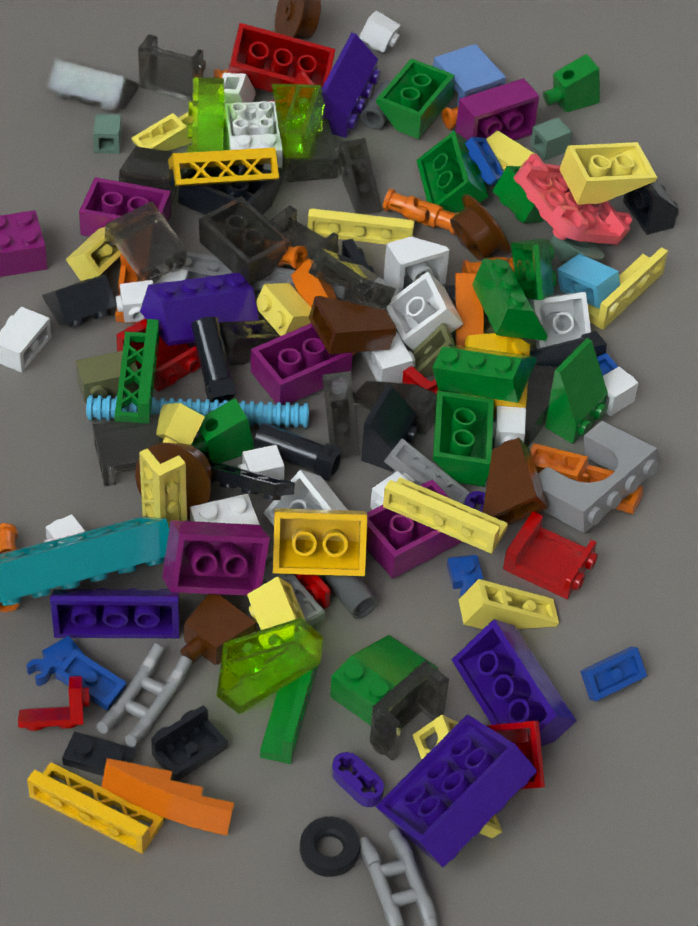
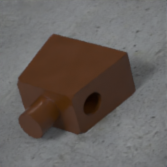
[180,594,256,665]

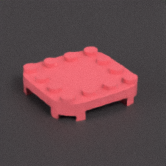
[513,154,633,246]

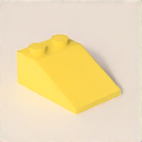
[559,142,657,205]

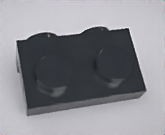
[151,705,228,781]

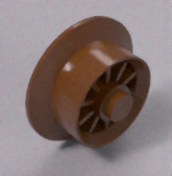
[275,0,321,40]
[450,194,511,261]
[135,443,212,520]

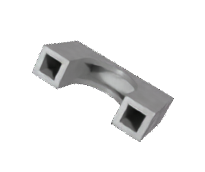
[538,421,658,533]

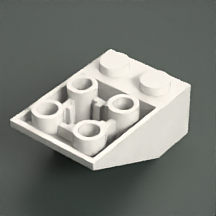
[225,101,283,170]

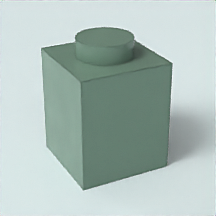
[93,114,122,154]
[530,117,572,160]

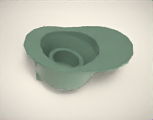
[550,234,604,263]

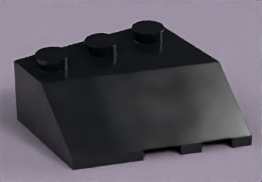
[178,164,287,232]

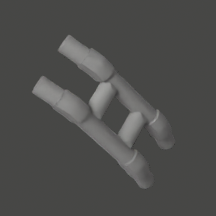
[97,643,192,747]
[359,829,438,926]

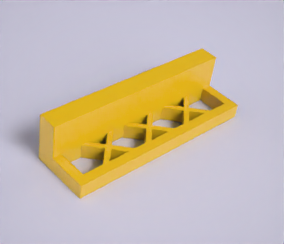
[168,147,279,187]
[27,762,164,854]

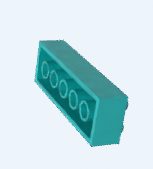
[0,516,169,606]

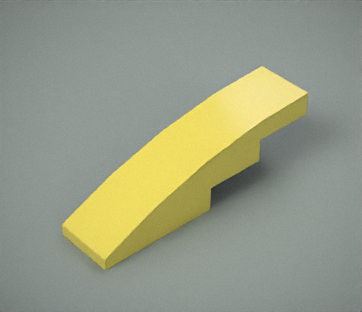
[132,102,226,155]

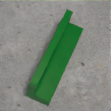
[115,319,159,423]
[260,637,322,764]

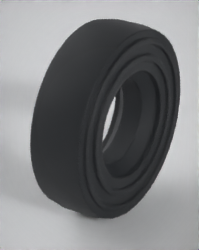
[300,817,360,877]

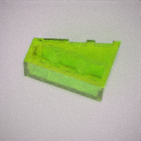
[187,78,224,153]
[272,84,325,159]
[216,617,323,714]

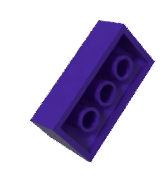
[318,33,381,138]
[140,272,260,346]
[50,588,180,639]
[451,619,577,747]

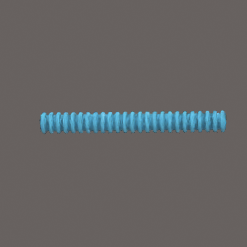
[86,395,309,428]

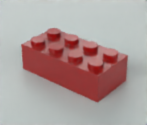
[227,23,336,105]

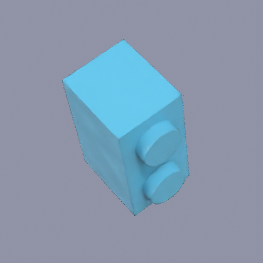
[557,254,620,309]

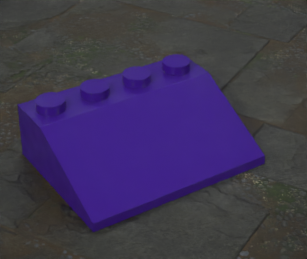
[375,714,537,868]

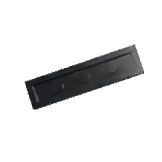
[208,460,295,500]

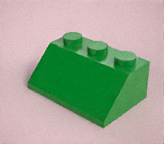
[376,58,455,139]
[416,130,488,213]
[472,258,548,341]
[432,345,537,403]
[432,391,494,487]

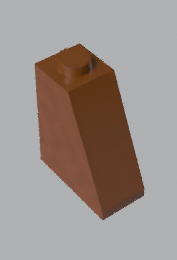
[309,296,397,354]
[483,437,548,526]

